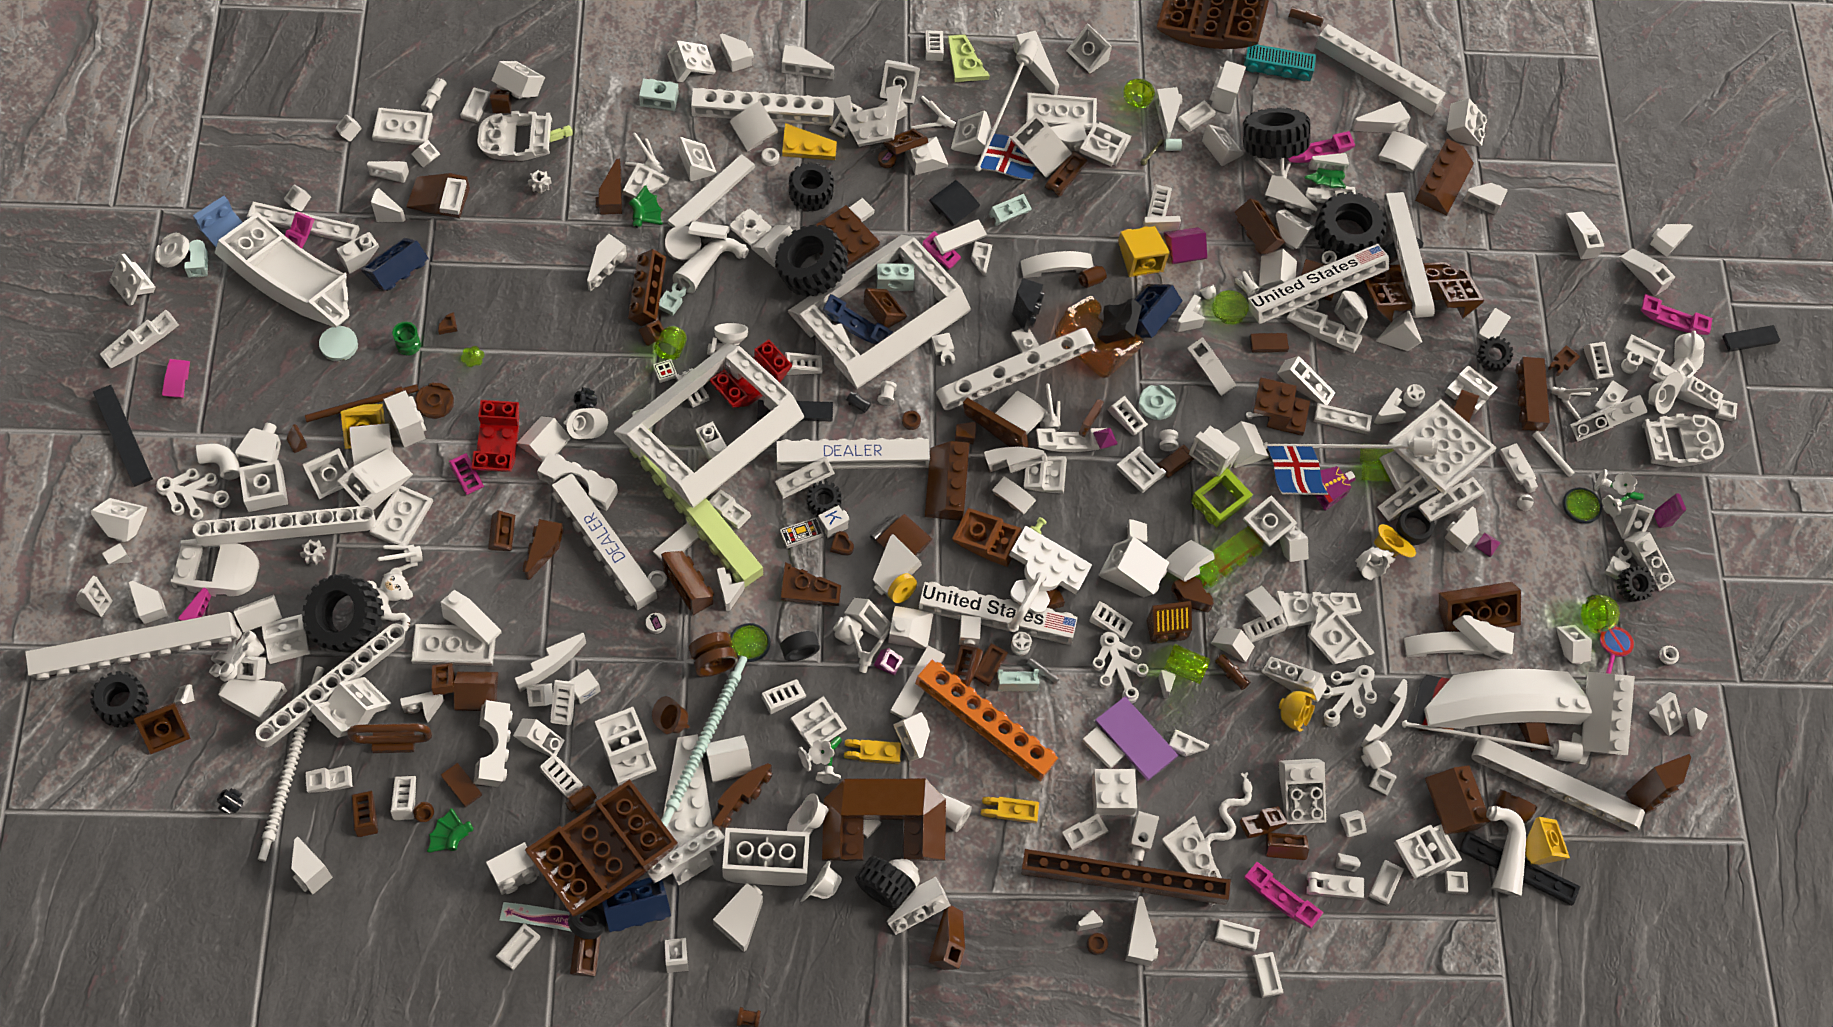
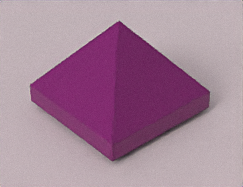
[1093,428,1118,449]
[1474,532,1500,557]

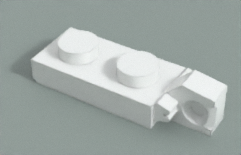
[1305,185,1356,203]
[1499,443,1538,493]

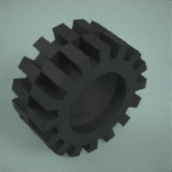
[1477,336,1513,372]
[807,481,842,517]
[1616,566,1655,602]

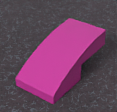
[285,212,315,249]
[162,359,190,398]

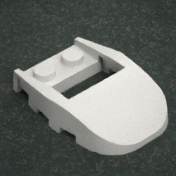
[478,111,552,161]
[1642,414,1724,467]
[171,539,259,597]

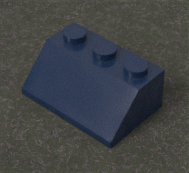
[361,238,429,291]
[1134,284,1183,338]
[603,878,671,932]

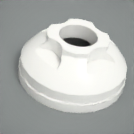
[714,323,748,345]
[889,858,920,890]

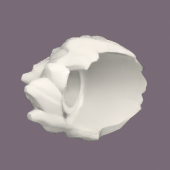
[1355,547,1396,580]

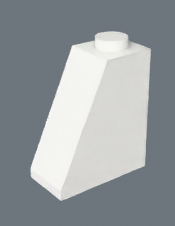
[873,534,922,597]
[218,678,287,723]
[713,883,763,952]

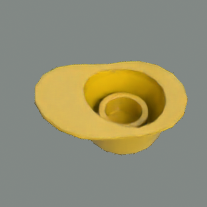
[1374,524,1416,557]

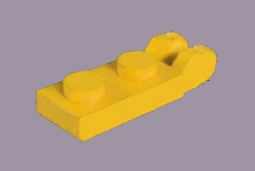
[844,739,901,764]
[981,797,1039,824]

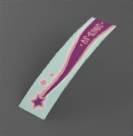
[499,902,583,932]

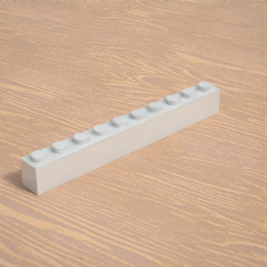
[25,612,238,680]

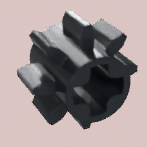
[573,387,597,409]
[217,788,244,814]

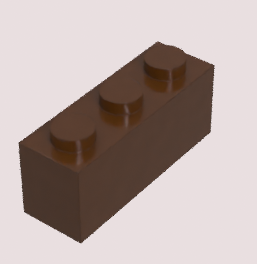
[1234,198,1285,254]

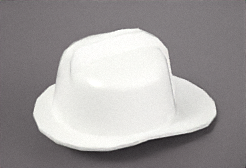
[1674,331,1705,370]
[1648,371,1683,414]
[564,408,608,439]
[787,793,829,832]
[800,861,842,903]

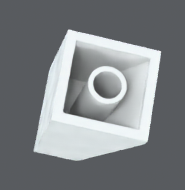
[1099,537,1169,597]

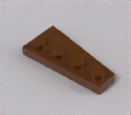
[963,397,1029,448]

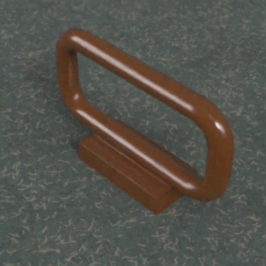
[347,723,432,753]

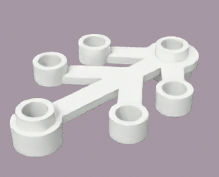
[156,468,230,520]
[209,625,256,682]
[1092,632,1149,704]
[1321,665,1377,727]

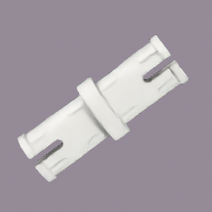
[421,78,447,112]

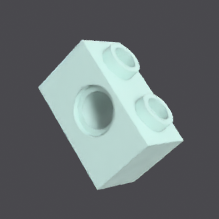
[639,78,679,111]
[876,264,914,291]

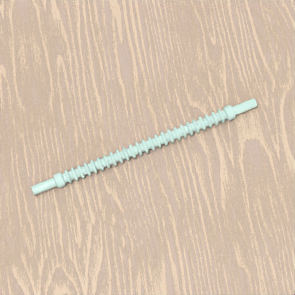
[661,656,747,828]

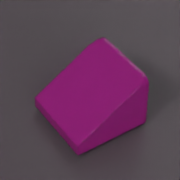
[874,648,903,675]

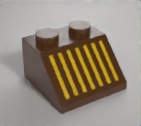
[1146,601,1192,643]

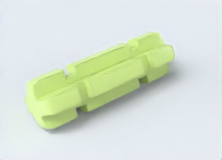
[549,125,573,142]

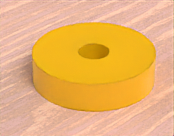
[888,573,917,603]

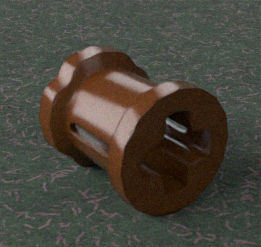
[737,1007,761,1027]

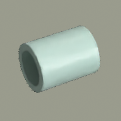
[1164,139,1182,151]

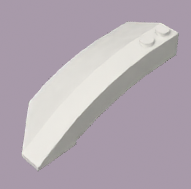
[215,212,349,328]
[1424,669,1592,729]

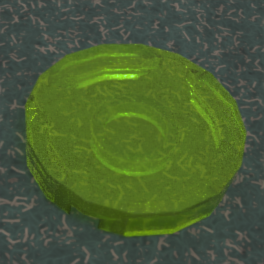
[1212,290,1249,325]

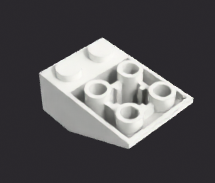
[1010,113,1072,178]
[338,448,413,510]
[1279,759,1326,824]

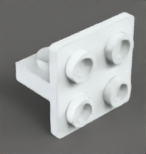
[110,254,156,306]

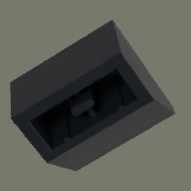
[1012,278,1045,333]

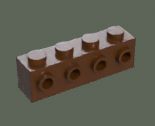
[628,249,666,326]
[1515,357,1550,431]

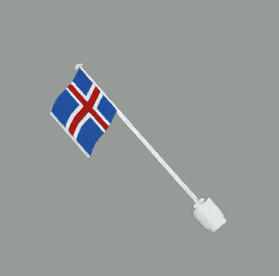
[974,39,1038,180]
[1264,437,1438,495]

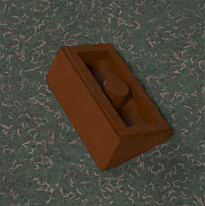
[488,510,516,551]
[1266,832,1309,860]
[570,935,601,977]

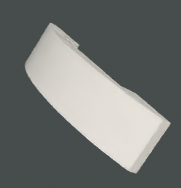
[1020,251,1093,278]
[1036,428,1107,452]
[1403,632,1483,657]
[1360,679,1407,747]

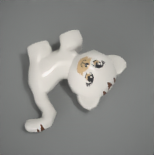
[367,567,413,632]

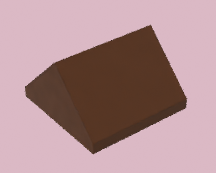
[864,288,907,328]
[454,671,499,711]
[134,702,191,755]

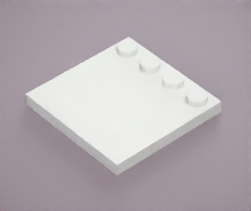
[1388,399,1496,494]

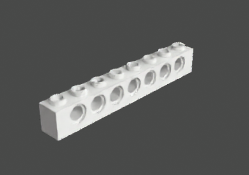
[691,88,834,126]

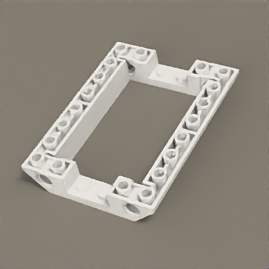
[788,235,971,389]
[614,344,804,508]

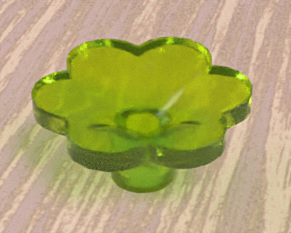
[461,346,485,367]

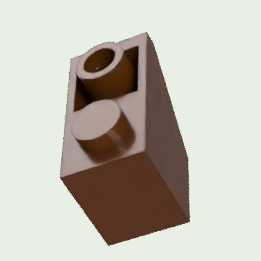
[1171,576,1214,613]

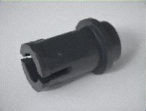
[846,391,871,413]

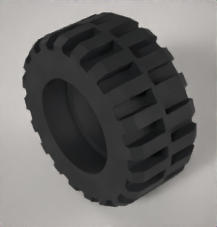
[1242,107,1311,159]
[1314,192,1387,260]
[775,225,848,297]
[302,574,384,653]

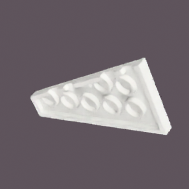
[663,734,717,855]

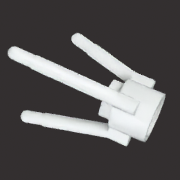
[1040,384,1061,431]
[377,544,423,577]

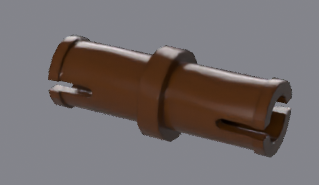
[1288,6,1324,27]
[1215,654,1251,690]

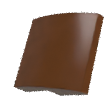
[876,514,932,556]

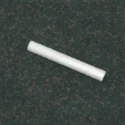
[1532,431,1575,477]

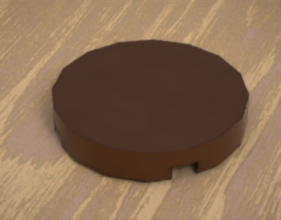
[415,383,454,419]

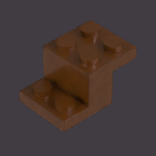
[1253,377,1310,436]

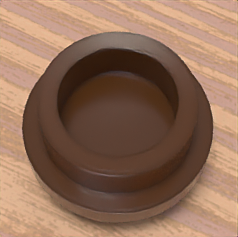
[413,802,434,822]

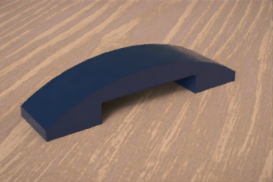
[823,294,893,345]

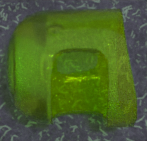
[654,326,687,360]

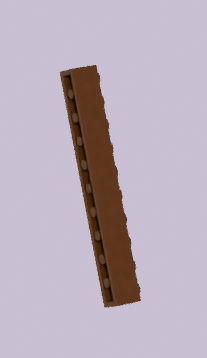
[1021,849,1231,905]

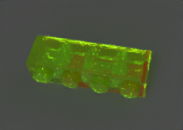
[1196,526,1264,589]

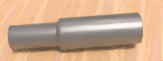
[870,515,899,542]
[1026,658,1060,684]

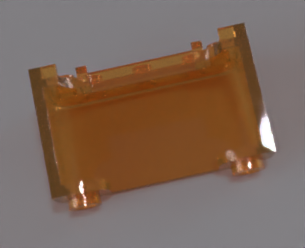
[1055,295,1145,378]

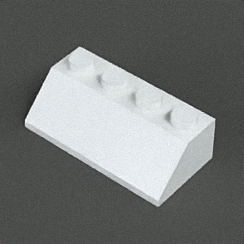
[1581,672,1635,755]

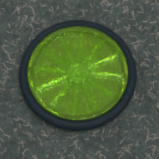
[1563,487,1602,524]
[730,623,771,662]

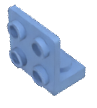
[193,196,243,247]

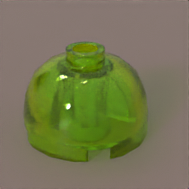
[1581,594,1620,633]

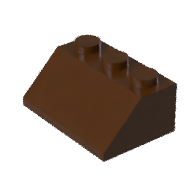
[661,551,714,615]
[1425,765,1491,835]

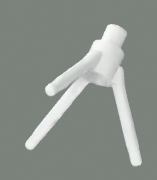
[911,96,956,129]
[625,133,664,173]
[1255,158,1291,179]
[1551,387,1598,420]
[849,624,890,673]

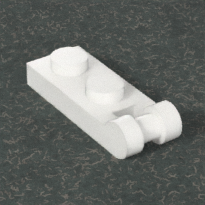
[1307,872,1364,900]

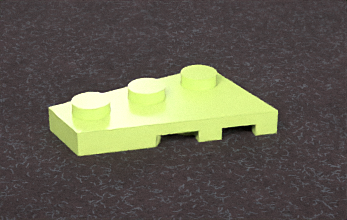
[948,35,990,82]

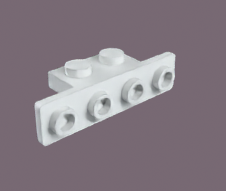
[647,826,725,886]

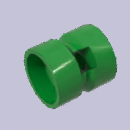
[392,322,421,356]

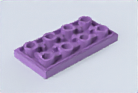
[1095,697,1178,781]

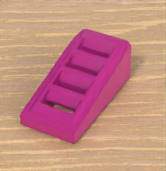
[922,231,961,270]
[449,453,484,495]
[178,588,211,621]

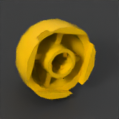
[1279,691,1316,732]

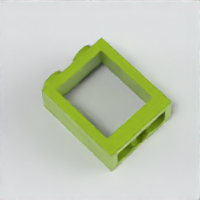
[1191,468,1253,528]

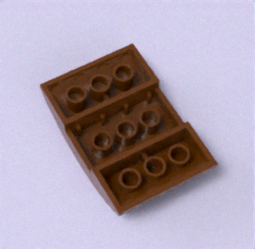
[1157,0,1269,49]
[525,779,678,916]

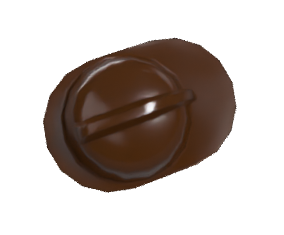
[652,696,690,735]

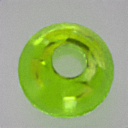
[1123,79,1155,108]

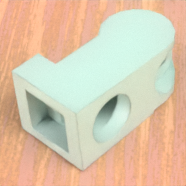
[185,240,208,277]

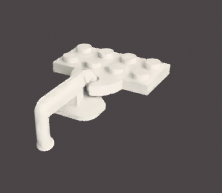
[1007,526,1092,632]

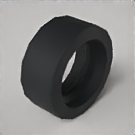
[1396,507,1435,545]
[780,631,820,662]

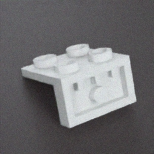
[667,41,716,82]

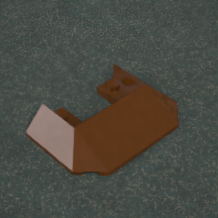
[1363,262,1484,322]
[822,778,946,861]

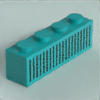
[1243,45,1316,81]

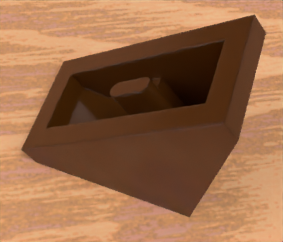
[490,89,512,114]

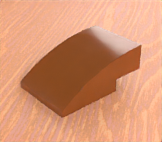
[952,508,1022,567]

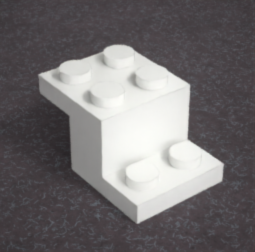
[1080,122,1131,167]
[1189,426,1240,476]
[311,677,391,738]
[595,707,657,786]
[1394,824,1462,879]

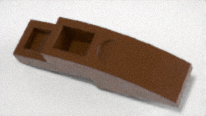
[713,763,773,831]

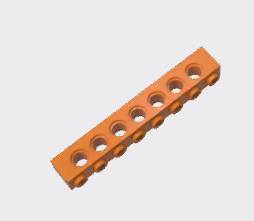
[915,659,1058,782]

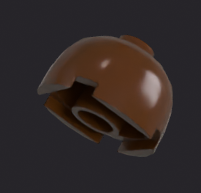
[1495,789,1537,824]

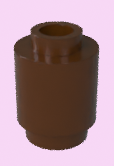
[1078,265,1107,288]
[565,785,597,814]

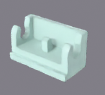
[989,194,1032,226]
[997,669,1039,691]

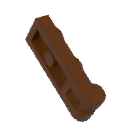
[1045,151,1088,197]

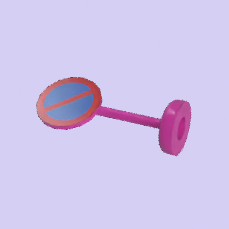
[1600,626,1634,674]

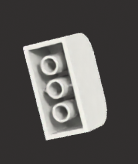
[722,828,810,886]

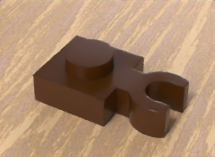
[1548,345,1580,376]

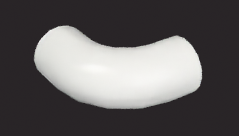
[196,444,240,480]

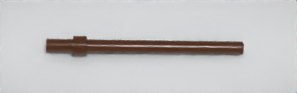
[305,384,419,422]

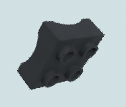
[1097,298,1141,344]

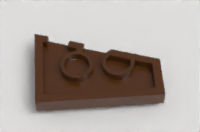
[781,562,841,606]

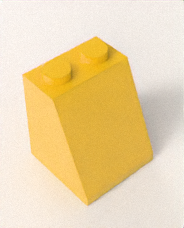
[1118,226,1169,277]

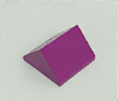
[1164,227,1207,264]

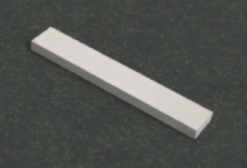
[668,154,755,228]
[247,202,359,243]

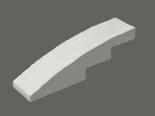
[1287,307,1362,353]
[100,310,179,368]
[1418,477,1485,522]
[515,633,586,692]

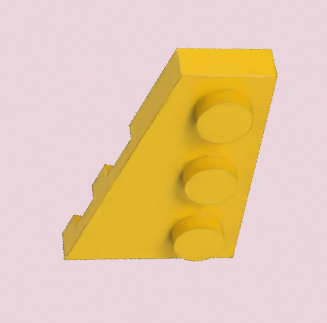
[782,123,837,160]

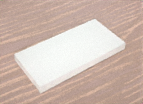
[1026,93,1097,130]
[411,624,496,666]

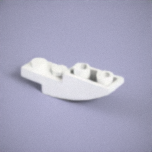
[1649,360,1723,410]
[1570,395,1647,442]

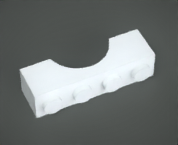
[537,453,618,511]
[474,700,512,787]

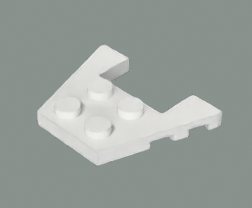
[834,85,903,147]

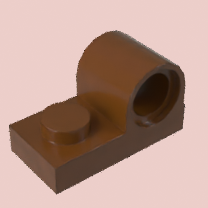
[432,663,455,695]

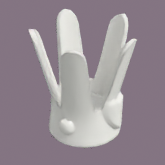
[1235,270,1259,297]

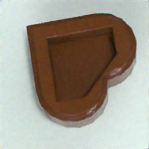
[830,531,854,556]

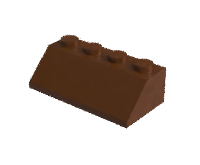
[1415,138,1474,216]
[925,441,969,521]
[1439,582,1521,632]
[1626,754,1691,814]

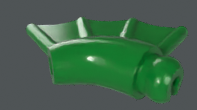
[1304,168,1346,189]
[629,185,663,228]
[427,808,474,853]

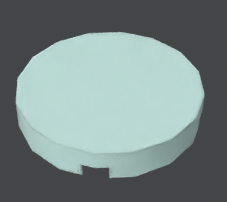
[319,326,358,361]
[1139,385,1176,420]

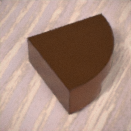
[438,312,458,335]

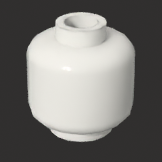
[833,615,863,645]
[1361,740,1392,769]

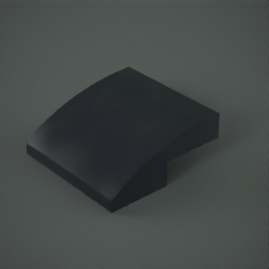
[929,180,981,227]

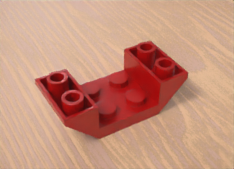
[710,339,792,408]
[471,400,519,472]

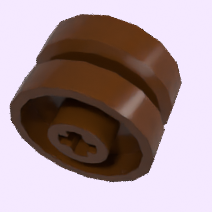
[688,631,738,677]

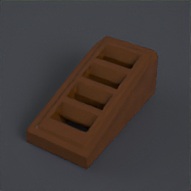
[953,645,983,686]
[352,791,378,837]

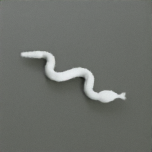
[1205,772,1252,852]

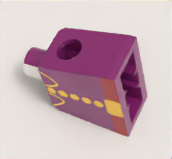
[1315,466,1355,511]

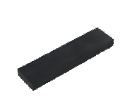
[757,400,833,422]

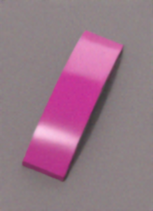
[1287,131,1355,163]
[1641,294,1713,335]
[1244,862,1324,929]

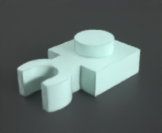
[659,283,686,316]

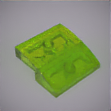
[1360,444,1394,482]
[1164,644,1211,685]

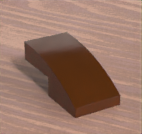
[1239,806,1288,839]

